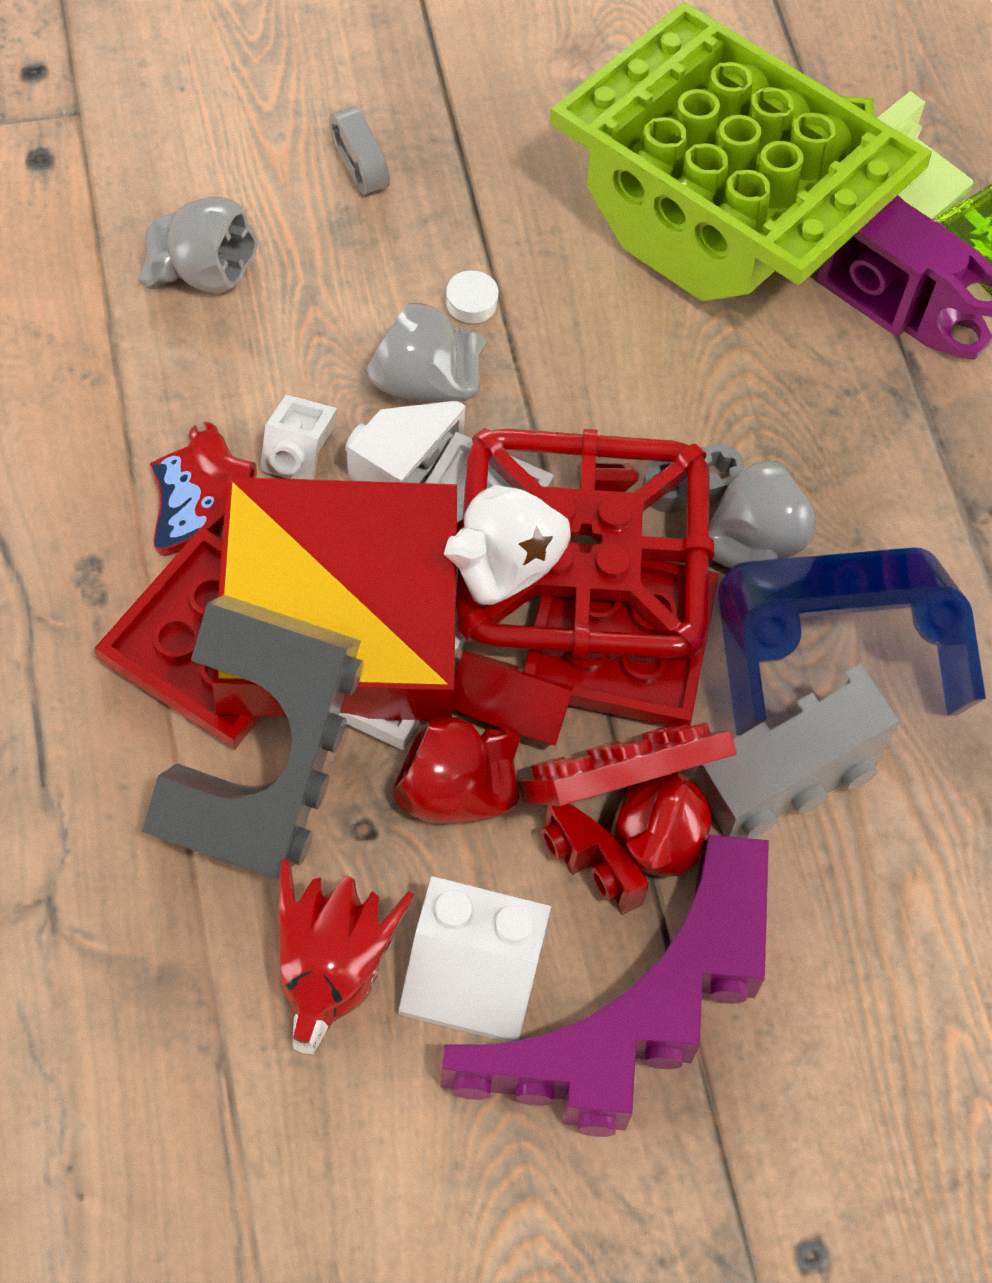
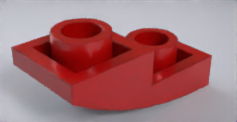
[453,650,573,746]
[541,804,649,915]

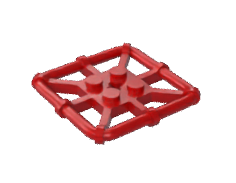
[456,428,714,659]

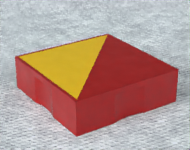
[212,477,457,720]

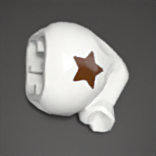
[444,485,571,605]

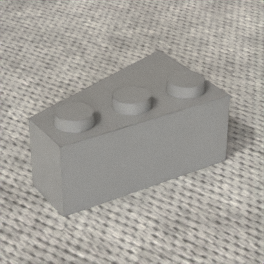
[693,663,900,838]

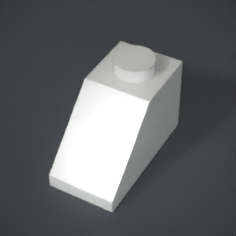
[345,401,466,483]

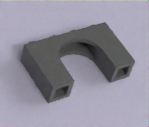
[142,595,364,880]

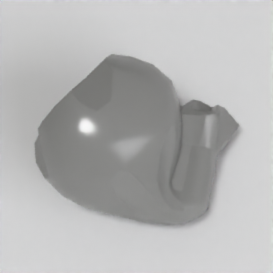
[138,197,258,294]
[366,303,487,402]
[709,461,816,594]

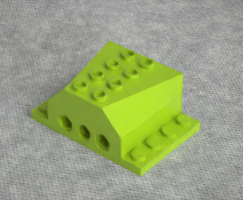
[550,2,932,302]

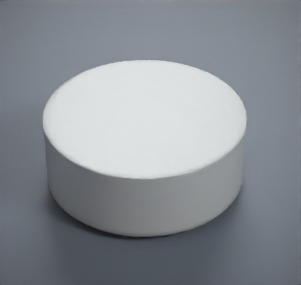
[446,270,498,324]

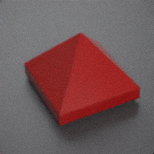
[578,463,638,492]

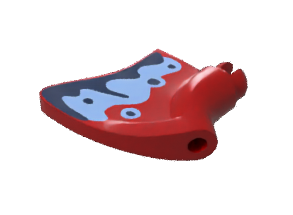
[150,422,257,556]

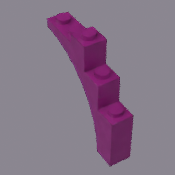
[440,834,769,1137]

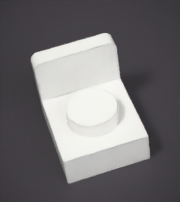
[260,394,337,480]

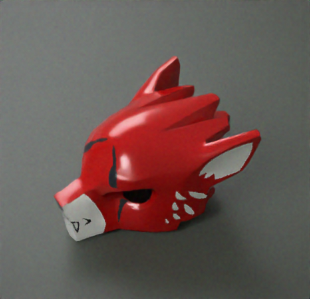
[279,859,415,1054]

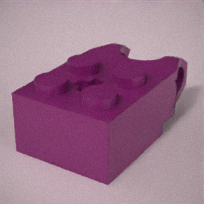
[816,195,992,360]

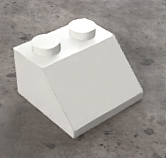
[398,876,551,1042]

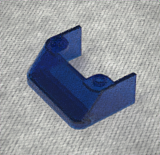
[718,547,986,736]

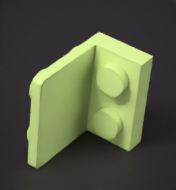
[877,91,973,220]

